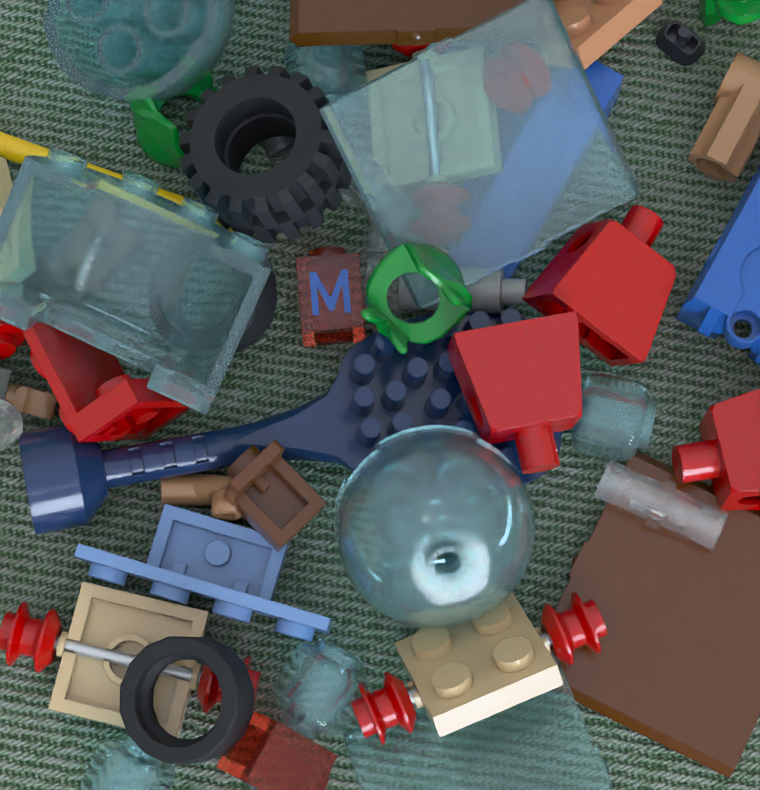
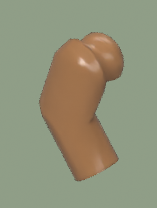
[160,473,242,521]

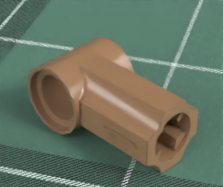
[688,51,760,184]

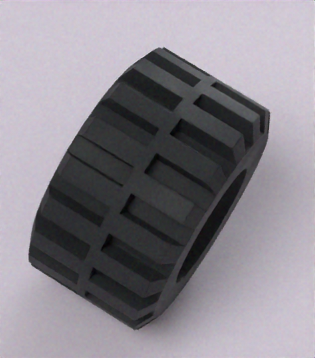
[179,65,353,243]

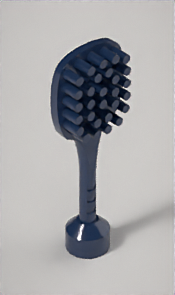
[18,309,562,535]

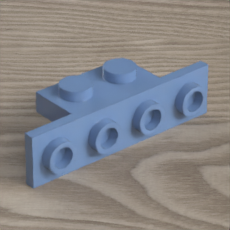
[74,504,333,642]

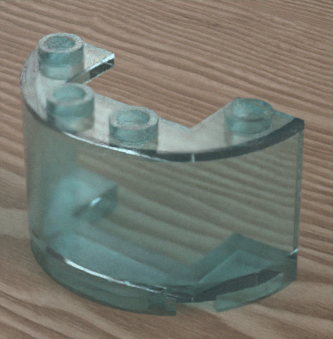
[0,147,273,415]

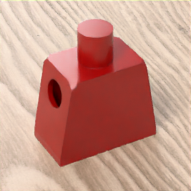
[522,205,676,366]
[447,311,583,474]
[672,388,760,510]

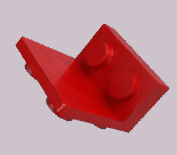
[23,323,203,443]

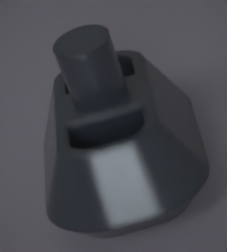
[656,20,705,66]

